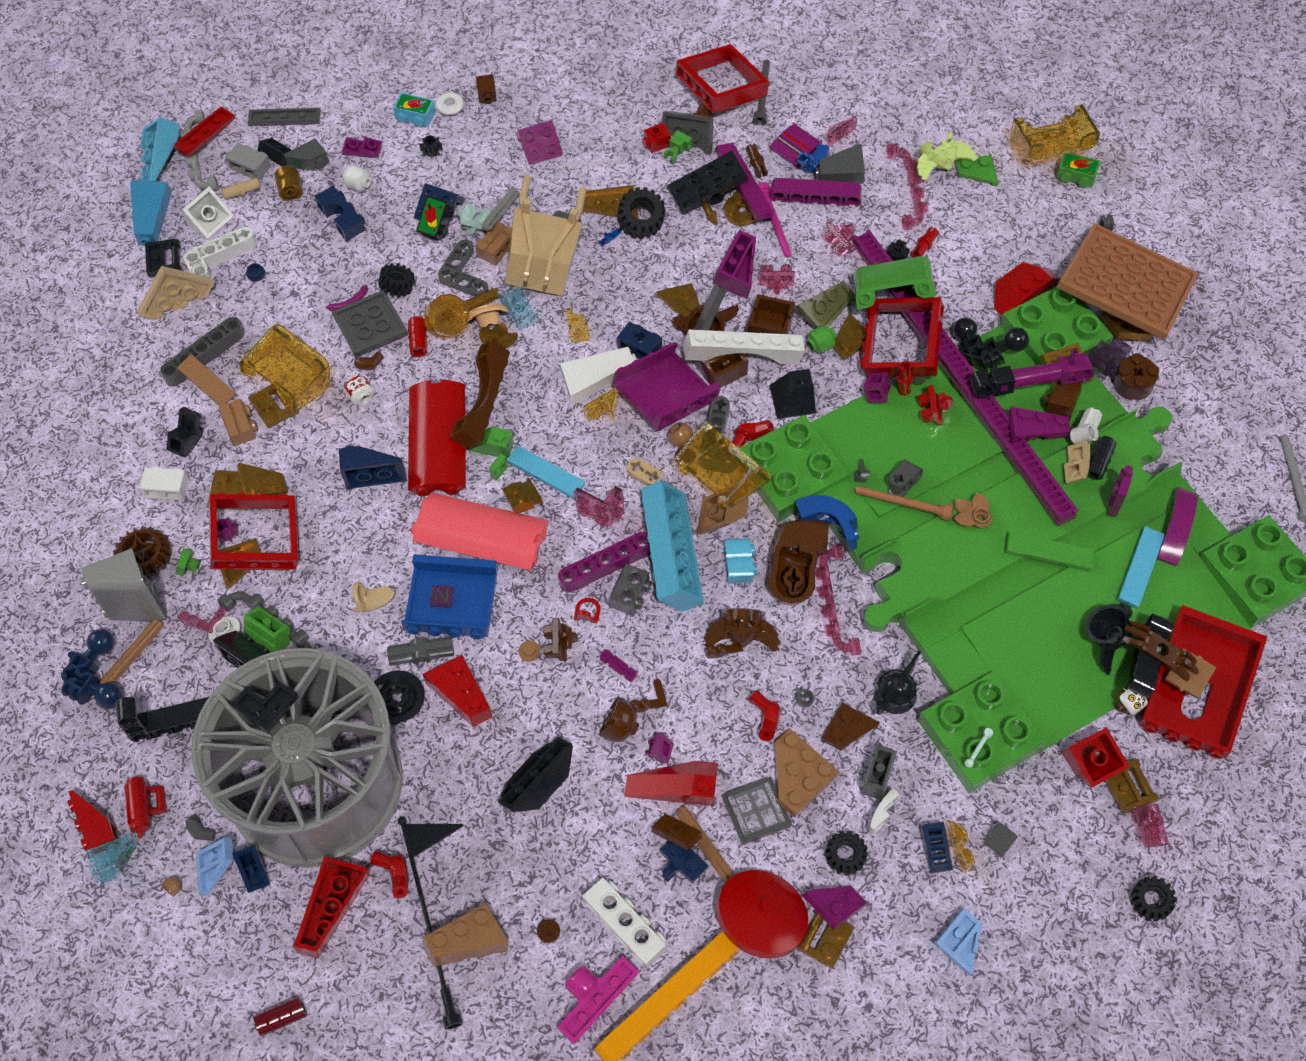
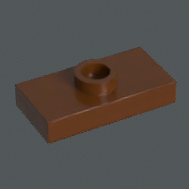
[652,814,702,851]

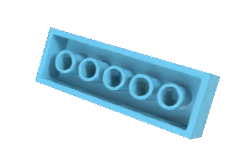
[641,480,704,612]

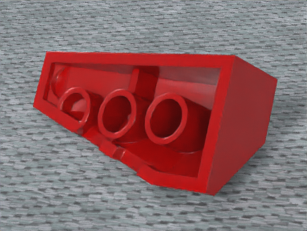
[624,761,718,806]

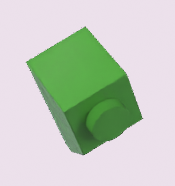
[470,427,514,458]

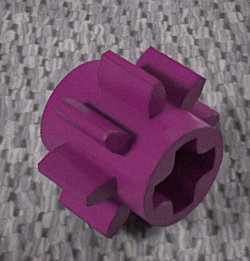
[217,517,238,544]

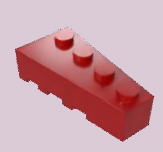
[294,856,370,959]

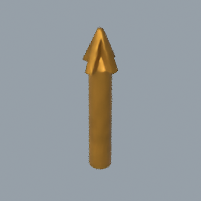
[702,202,717,225]

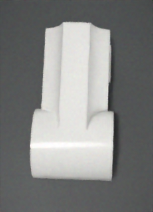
[1070,407,1102,444]

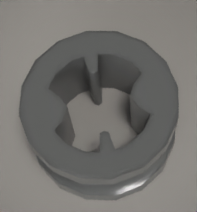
[1099,214,1114,231]

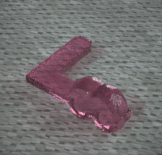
[177,607,226,634]

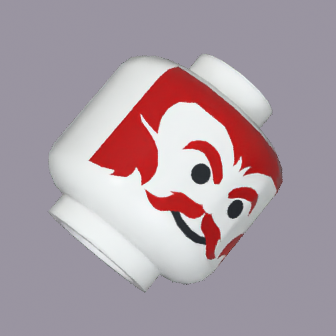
[345,376,374,405]

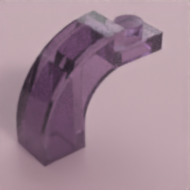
[1089,338,1132,378]

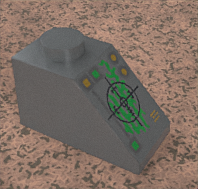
[284,138,329,171]

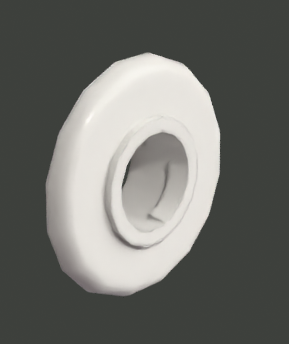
[436,93,464,115]
[208,616,240,643]

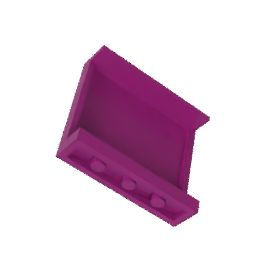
[612,342,721,431]

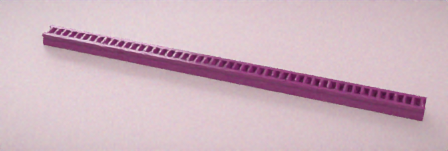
[852,230,1078,526]

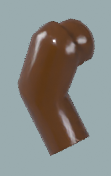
[354,352,384,370]

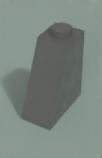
[815,144,865,184]

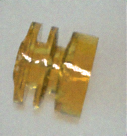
[423,294,469,338]

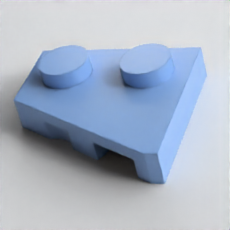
[196,837,234,896]
[934,908,983,975]

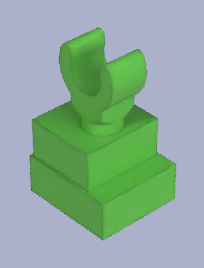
[664,130,693,163]

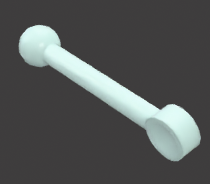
[965,728,993,768]

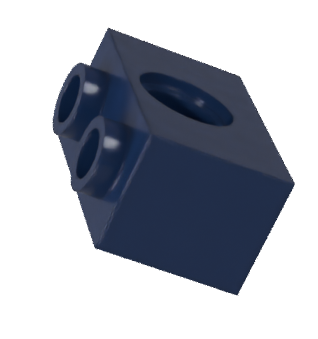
[617,321,662,359]

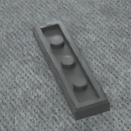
[248,108,321,126]
[682,283,727,362]

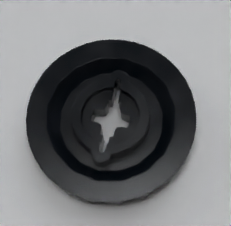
[374,670,425,725]

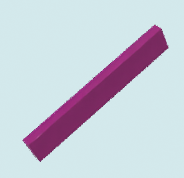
[715,143,774,220]

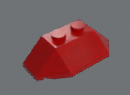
[994,262,1061,316]

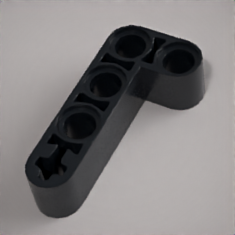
[1127,613,1174,698]

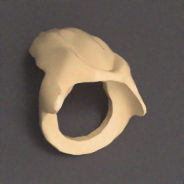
[352,582,395,612]

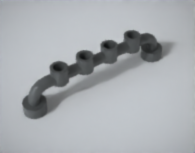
[217,591,312,649]

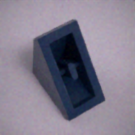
[232,844,270,893]

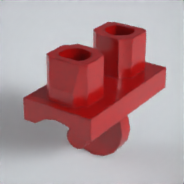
[918,385,953,425]

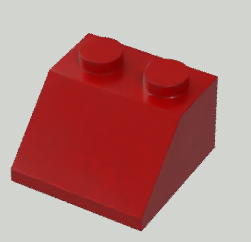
[1061,727,1130,788]

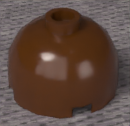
[599,697,639,742]

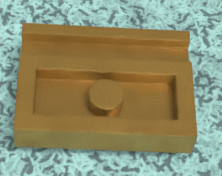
[502,478,543,515]

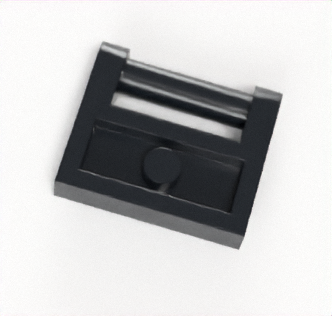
[145,239,182,277]

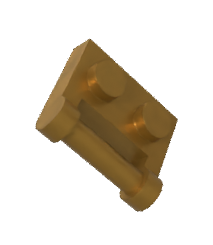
[248,382,299,429]
[1105,759,1160,814]
[796,910,855,969]

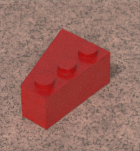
[422,655,493,727]

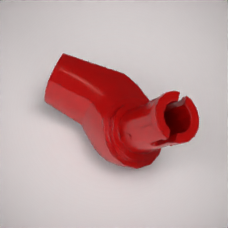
[729,420,774,453]
[749,690,780,742]
[370,850,408,898]

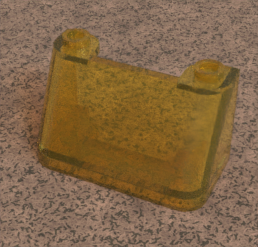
[1010,104,1100,160]
[239,324,330,412]
[674,421,773,508]

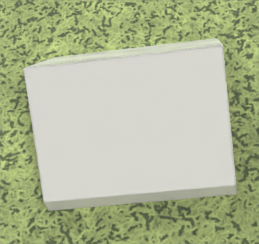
[181,186,234,239]

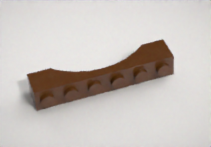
[450,339,510,450]

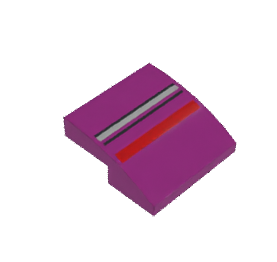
[769,123,822,168]

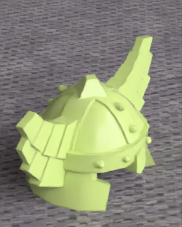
[916,132,978,181]

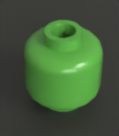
[806,325,837,354]

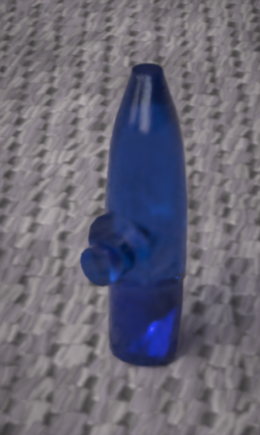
[599,228,622,247]

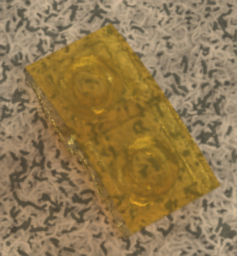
[948,820,975,874]

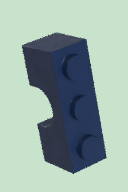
[314,186,365,241]

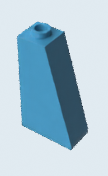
[130,180,172,246]

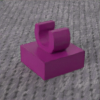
[645,734,674,764]

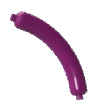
[326,285,368,311]

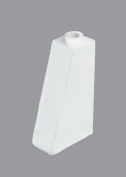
[560,347,636,405]

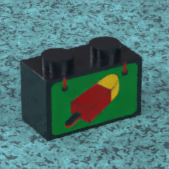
[416,195,454,240]

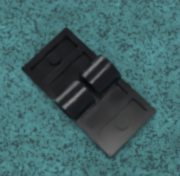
[667,151,749,215]

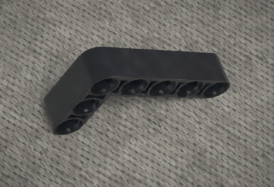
[115,697,209,742]

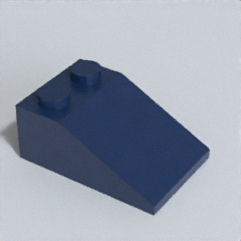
[339,446,407,489]

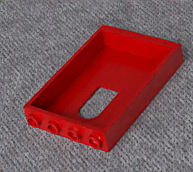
[1139,605,1268,759]

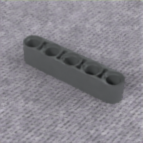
[160,317,245,387]

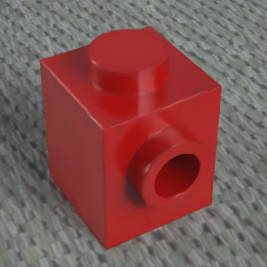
[642,123,671,154]

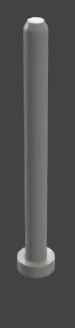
[1280,434,1306,522]

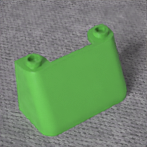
[854,256,936,310]

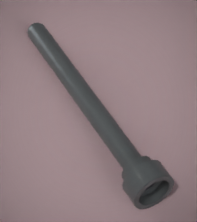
[753,59,770,126]

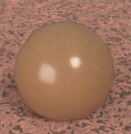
[668,422,693,447]

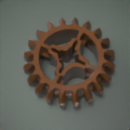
[113,525,171,579]

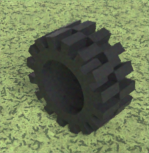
[378,263,415,297]
[825,831,868,875]
[1130,876,1177,922]

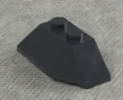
[498,737,573,812]

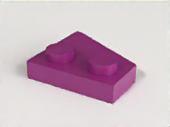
[803,886,868,930]

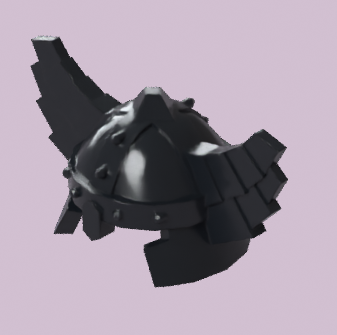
[1085,603,1133,675]
[873,651,921,715]

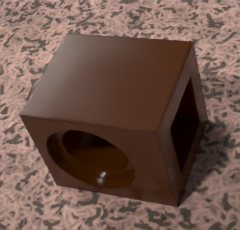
[476,74,497,104]

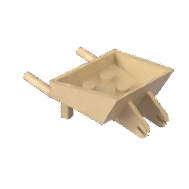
[504,174,587,296]

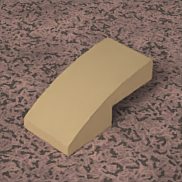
[1064,441,1090,484]

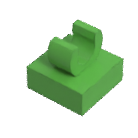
[175,548,199,576]

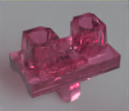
[822,221,856,256]
[760,265,795,294]
[1134,804,1169,848]

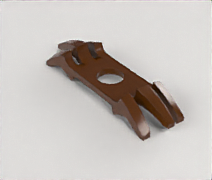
[1122,621,1199,681]

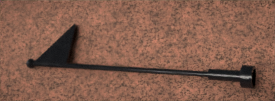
[398,816,464,1030]

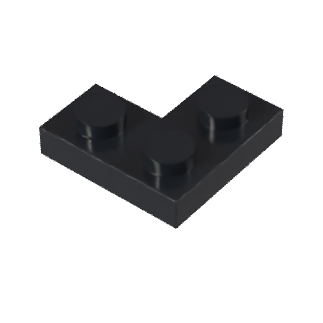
[230,681,299,733]

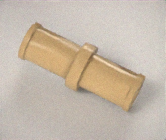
[221,177,261,200]

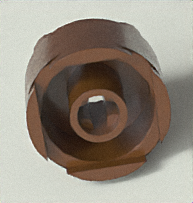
[1114,353,1159,400]

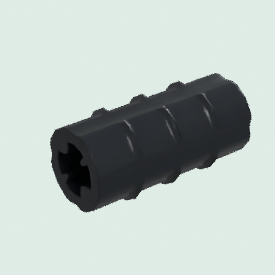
[1087,436,1117,480]

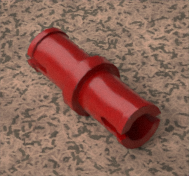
[911,227,939,257]
[897,361,913,396]

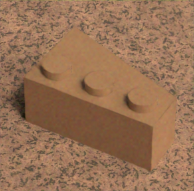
[423,903,509,967]

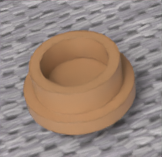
[519,641,540,662]

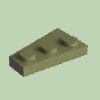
[795,281,855,329]

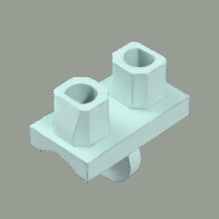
[456,204,491,236]

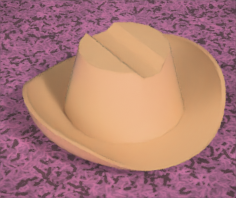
[466,303,509,327]

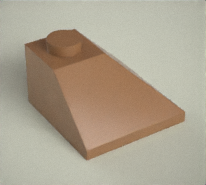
[697,487,749,535]

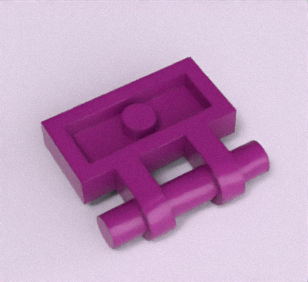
[1107,465,1133,517]

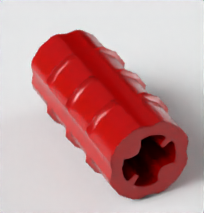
[408,316,428,358]

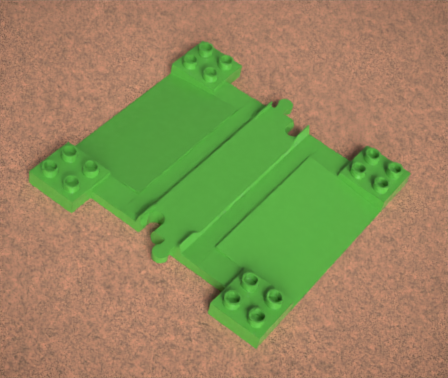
[736,287,1306,793]

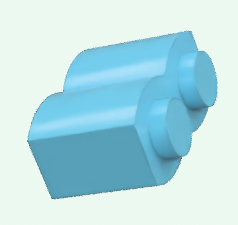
[724,538,757,584]

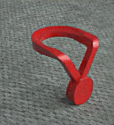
[573,598,601,624]

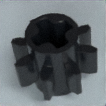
[419,135,443,158]
[887,240,910,261]

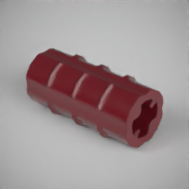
[253,997,307,1037]

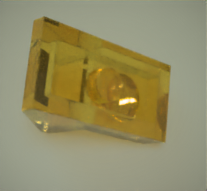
[583,388,619,422]

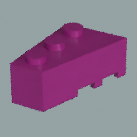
[713,230,756,299]

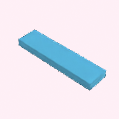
[507,445,585,499]
[1117,526,1165,609]

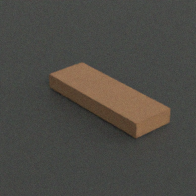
[177,354,236,406]

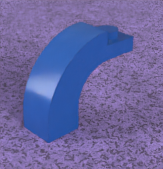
[795,495,859,551]

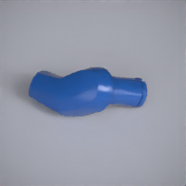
[797,144,829,172]

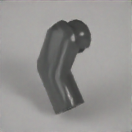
[185,815,216,841]

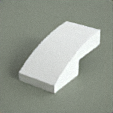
[868,788,900,836]

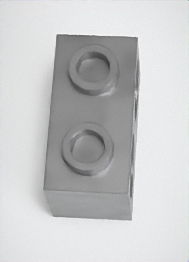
[610,564,652,616]

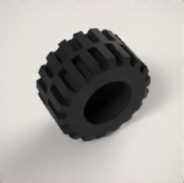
[617,187,666,239]

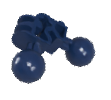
[61,628,123,710]

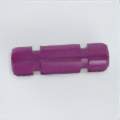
[600,649,637,682]

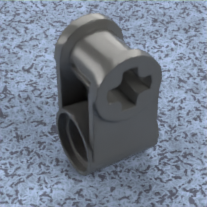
[888,459,923,497]

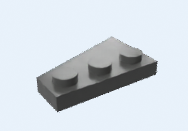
[663,111,714,155]

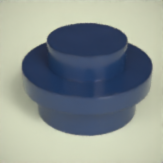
[246,263,265,281]

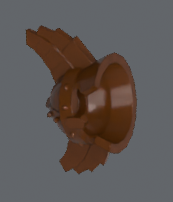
[671,304,739,335]
[704,608,781,652]

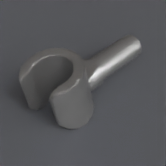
[855,459,870,482]

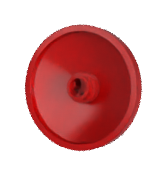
[716,870,809,959]

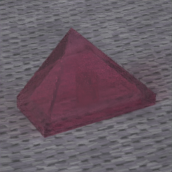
[827,116,857,147]

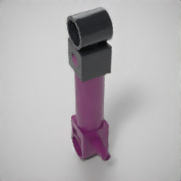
[969,350,1095,398]

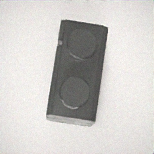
[861,744,897,800]

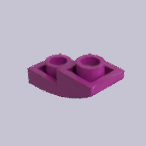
[342,137,382,158]

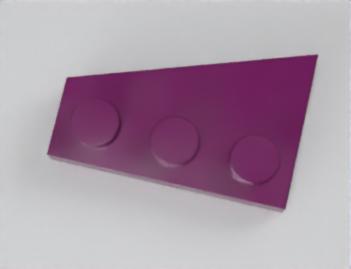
[1008,406,1071,442]

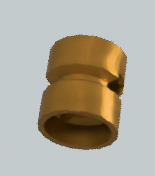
[274,166,303,201]

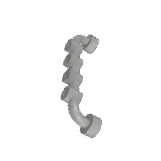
[180,109,220,191]

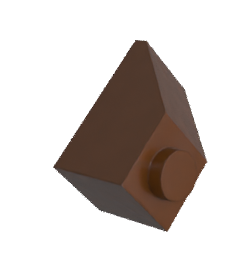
[1044,382,1083,421]

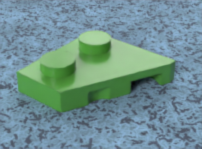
[954,155,999,186]

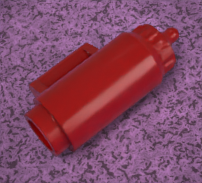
[124,777,167,838]

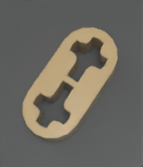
[627,459,662,486]

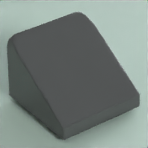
[984,822,1018,857]

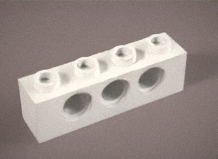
[582,878,667,969]

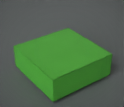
[489,453,508,480]

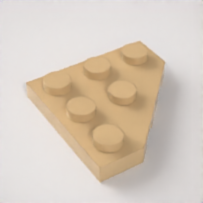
[137,266,215,320]

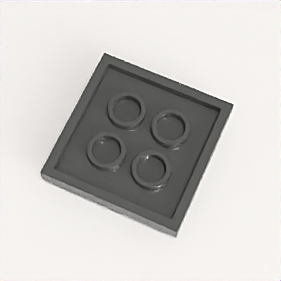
[332,290,408,358]

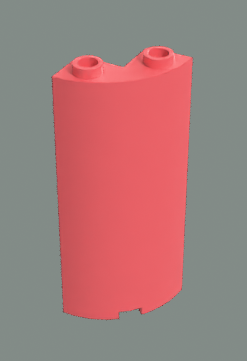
[411,492,549,570]

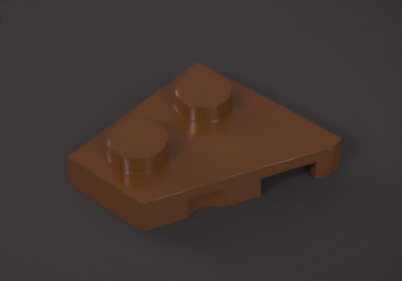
[821,703,880,751]

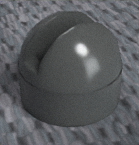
[797,689,814,708]

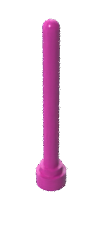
[758,182,791,258]

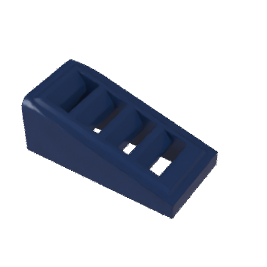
[920,822,953,874]

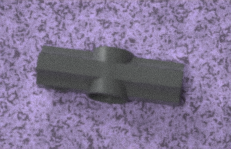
[387,636,454,666]

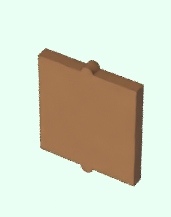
[1165,648,1216,699]

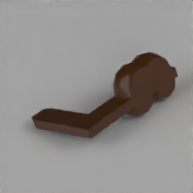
[705,641,744,659]
[629,679,668,713]

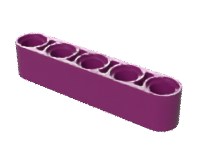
[770,178,862,207]
[558,532,651,593]

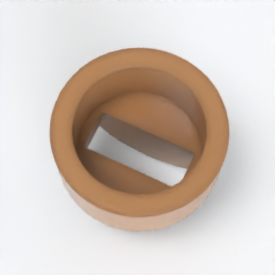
[161,876,182,897]

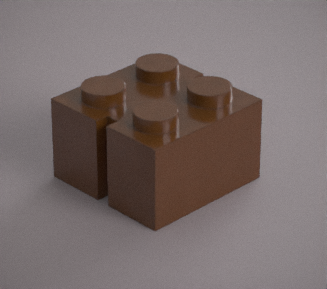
[747,294,795,334]

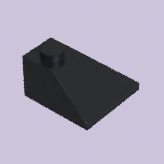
[769,369,816,419]

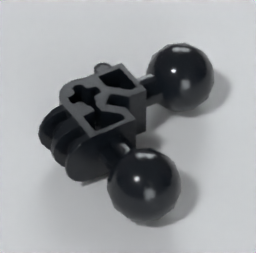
[953,317,1029,372]

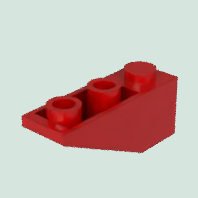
[67,790,120,856]

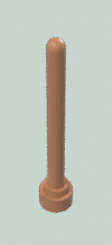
[855,486,954,522]

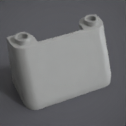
[80,548,166,621]

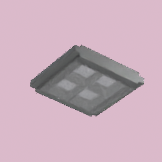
[721,777,792,845]

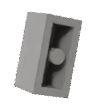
[225,143,271,181]

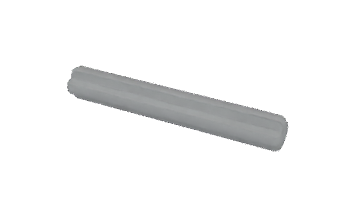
[482,187,520,231]

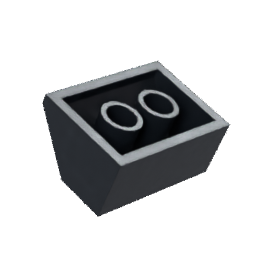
[213,631,270,668]

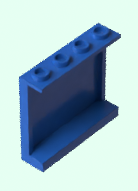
[401,554,498,639]

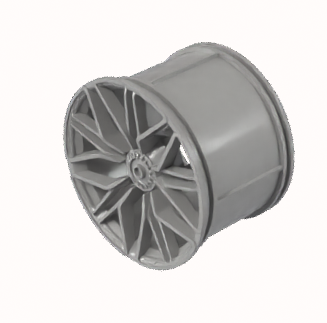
[192,648,403,868]

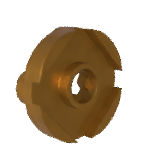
[724,192,757,227]

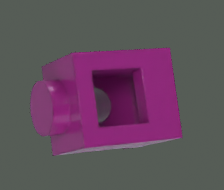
[863,372,892,403]

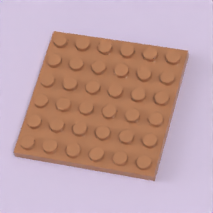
[1057,223,1199,340]

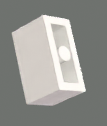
[139,467,189,501]

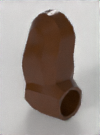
[769,519,829,606]

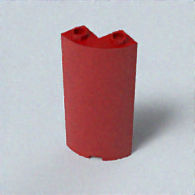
[408,379,466,496]

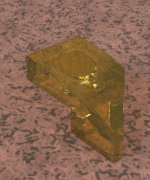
[566,308,590,343]

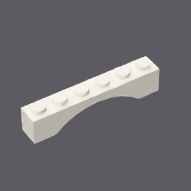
[683,330,805,365]

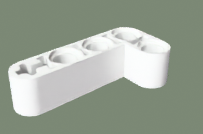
[183,227,257,278]

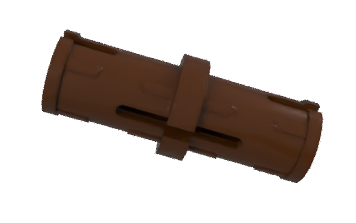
[746,143,768,178]

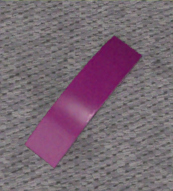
[1157,487,1198,567]

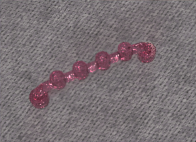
[887,143,927,230]
[816,543,861,656]

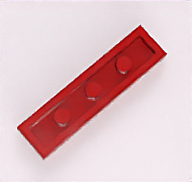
[174,106,235,157]

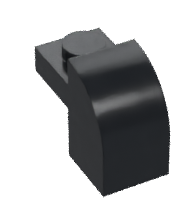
[166,407,204,457]

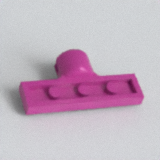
[556,955,640,1045]

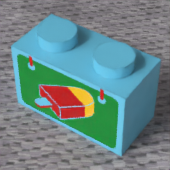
[393,92,436,127]

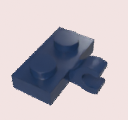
[660,841,709,884]

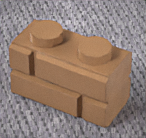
[476,221,511,266]
[218,399,258,447]

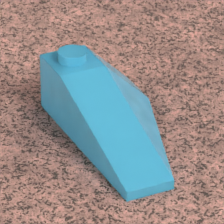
[140,117,180,181]

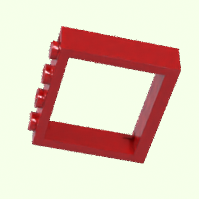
[676,44,769,114]
[860,297,944,377]
[209,492,298,570]

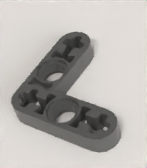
[438,239,489,297]

